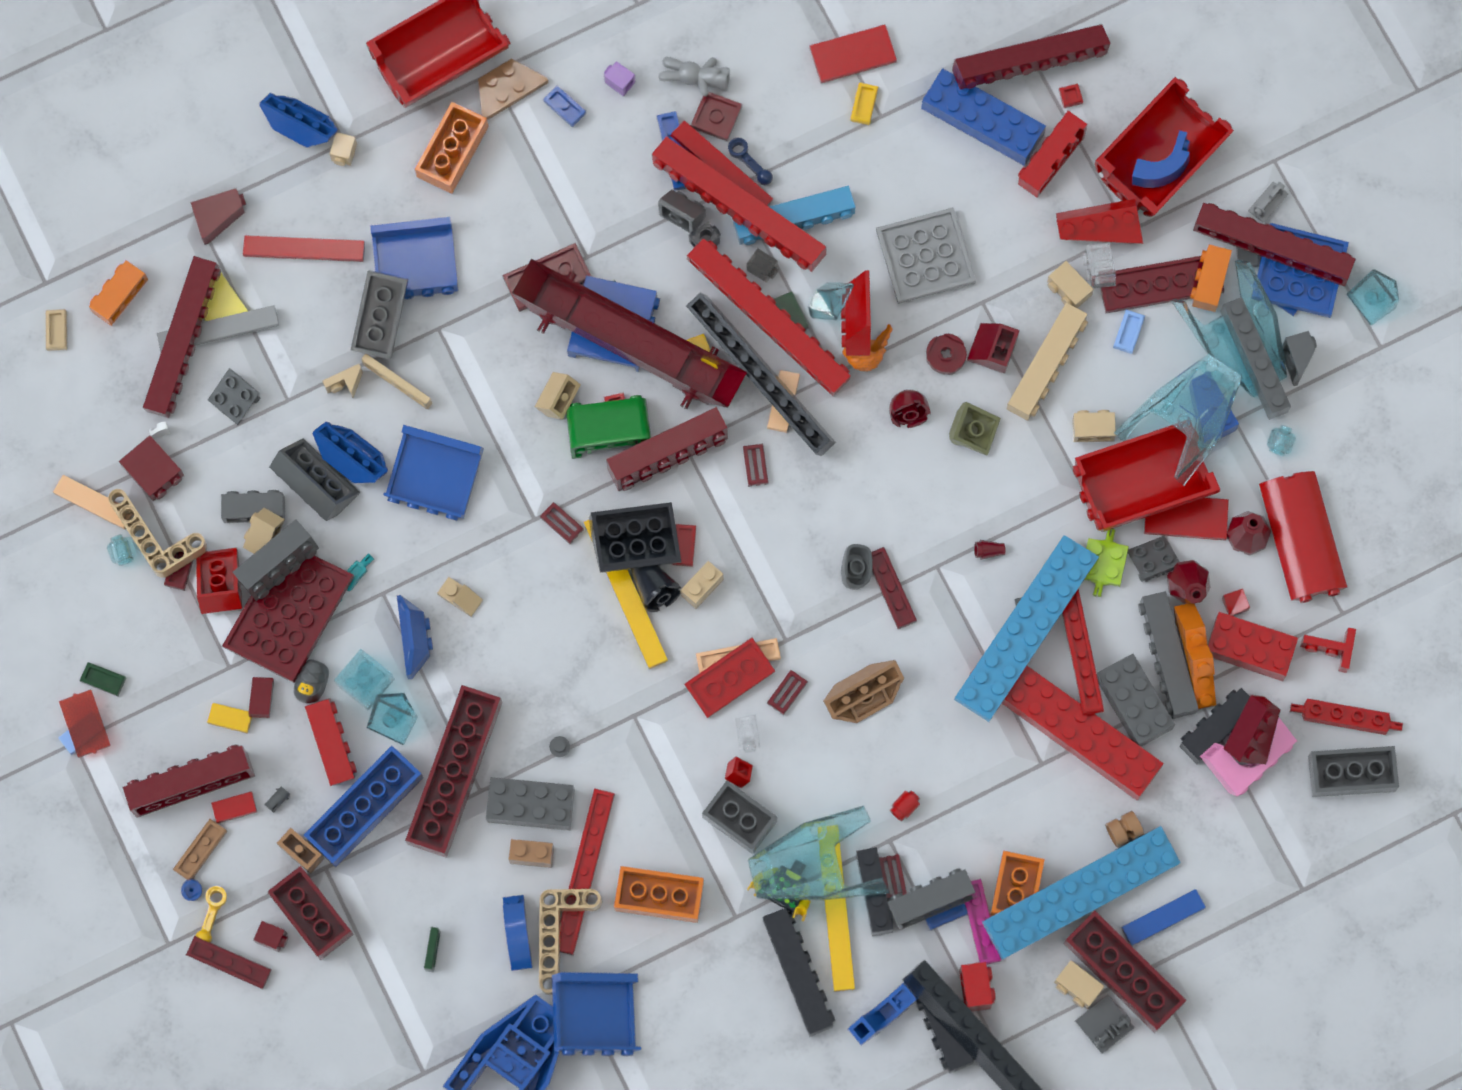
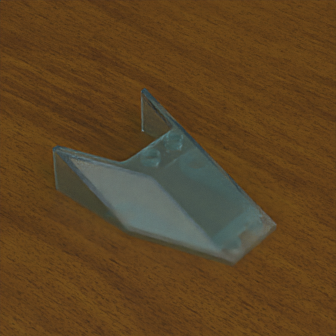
[1171,259,1287,398]
[1114,353,1242,486]
[748,806,889,900]

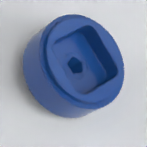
[181,879,202,901]

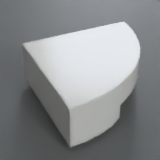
[149,421,170,438]

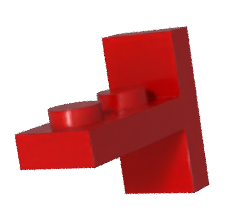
[1300,627,1356,673]

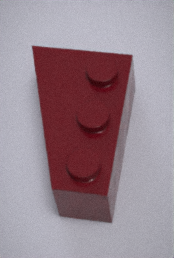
[1223,695,1281,764]

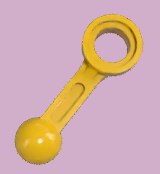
[195,886,227,942]

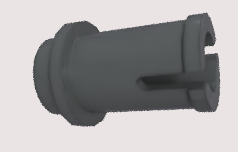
[264,786,290,813]

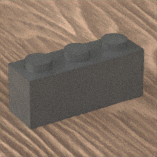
[221,490,285,523]

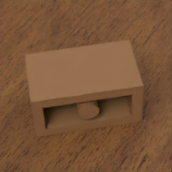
[277,827,324,874]
[509,839,554,868]

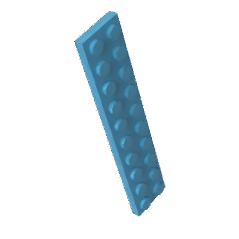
[954,535,1099,722]
[982,826,1181,959]

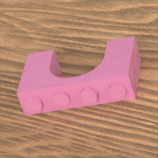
[1200,718,1297,797]

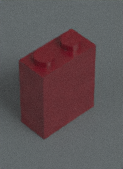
[119,435,184,501]

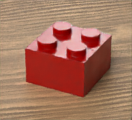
[959,962,996,1012]

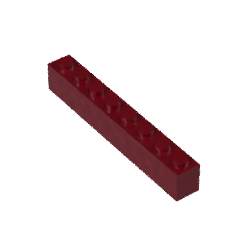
[952,24,1111,89]
[1193,202,1356,287]
[142,256,221,418]

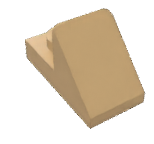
[322,364,363,398]
[437,577,483,617]

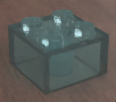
[334,649,395,710]

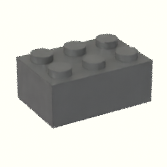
[702,781,777,854]

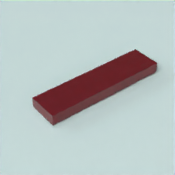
[871,547,917,629]
[186,936,272,989]

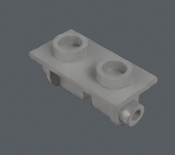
[1248,182,1289,223]

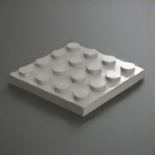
[876,207,976,304]

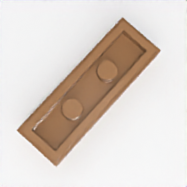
[173,819,227,880]

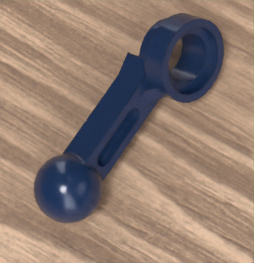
[728,138,773,185]

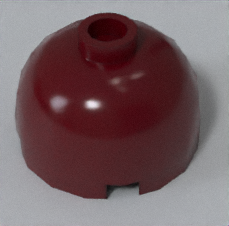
[889,390,931,428]

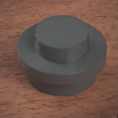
[549,736,570,757]

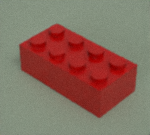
[1207,612,1298,681]

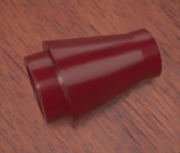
[974,540,1005,560]

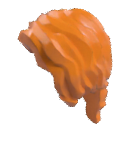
[842,324,893,372]

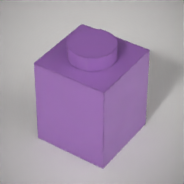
[604,61,636,97]

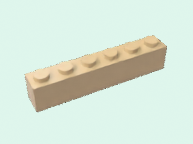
[1007,303,1088,421]

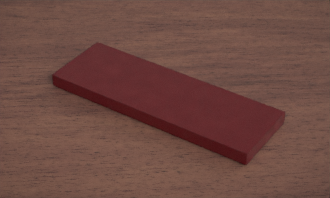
[1098,256,1225,314]

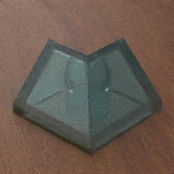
[1346,269,1399,325]
[808,282,854,320]
[366,693,418,745]

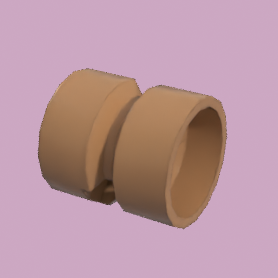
[1105,811,1144,848]

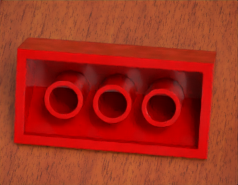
[841,270,871,356]

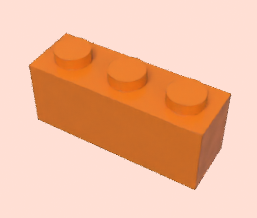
[1190,244,1232,312]
[89,260,148,326]

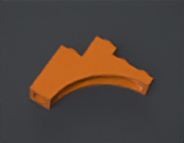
[1174,604,1216,709]

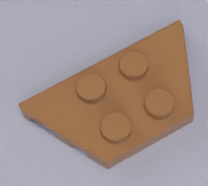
[478,58,549,120]

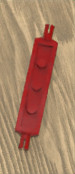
[1290,698,1403,735]

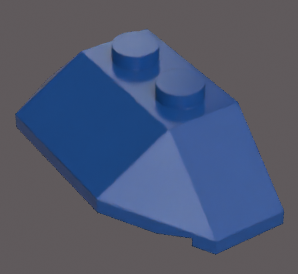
[259,93,338,148]
[312,422,388,483]
[397,595,433,680]

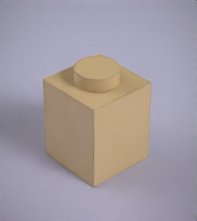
[330,132,357,166]

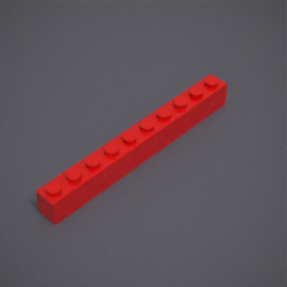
[652,136,826,272]
[687,238,850,396]

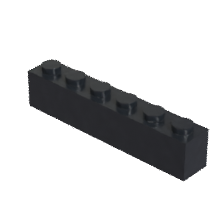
[762,908,835,1037]

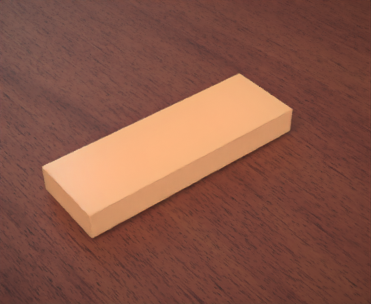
[767,370,800,433]

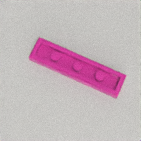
[965,879,1001,964]

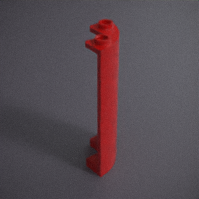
[1259,471,1348,603]

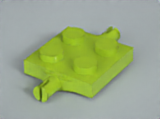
[1084,529,1129,597]

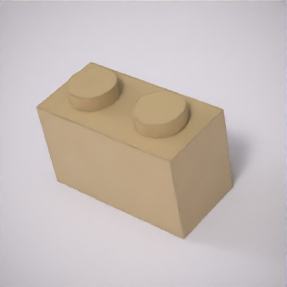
[1047,261,1094,308]
[535,372,581,420]
[1072,410,1116,442]
[243,508,285,554]
[680,561,724,609]
[1054,960,1104,1009]

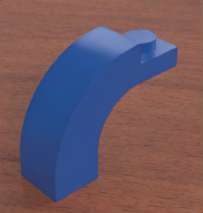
[1132,130,1190,188]
[503,895,532,971]
[848,982,918,1045]

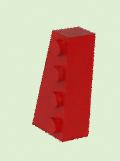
[1018,111,1087,198]
[1056,199,1143,244]
[305,698,357,786]

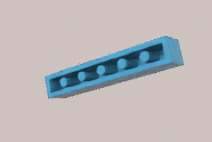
[733,185,855,245]

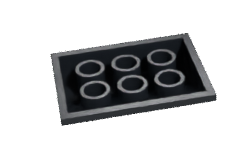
[589,502,681,573]

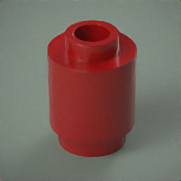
[889,791,920,822]

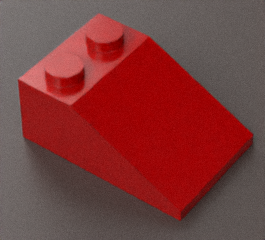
[196,547,242,614]

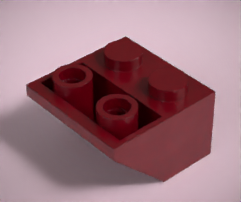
[967,323,1020,374]

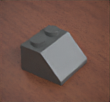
[658,189,706,233]
[1280,331,1317,387]

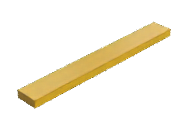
[584,520,668,669]
[817,823,855,992]

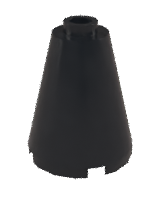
[631,566,681,612]

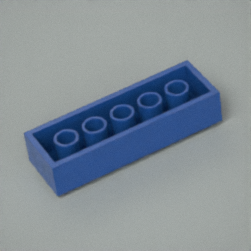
[921,68,1046,166]
[303,745,423,868]

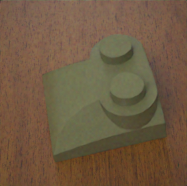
[949,402,1001,455]

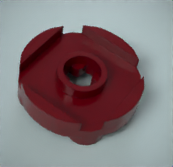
[926,333,967,375]

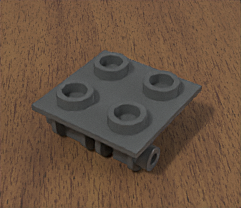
[208,368,261,425]
[1128,535,1180,582]
[1075,994,1135,1054]

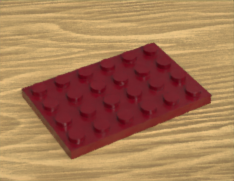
[222,555,354,683]

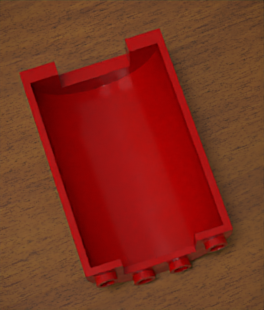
[366,0,511,108]
[1095,77,1234,217]
[1072,419,1220,532]

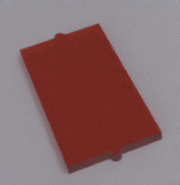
[59,689,111,758]

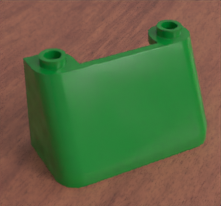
[566,395,651,459]

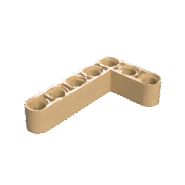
[108,489,207,578]
[539,889,602,995]

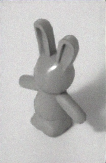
[658,57,730,96]

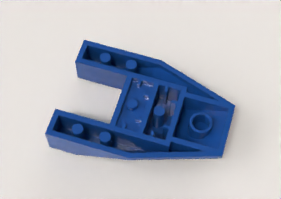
[443,994,560,1090]

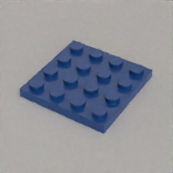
[1251,223,1349,318]

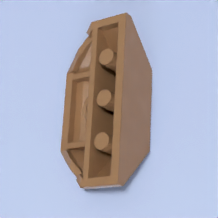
[823,660,904,723]

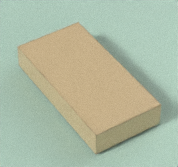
[46,309,67,351]

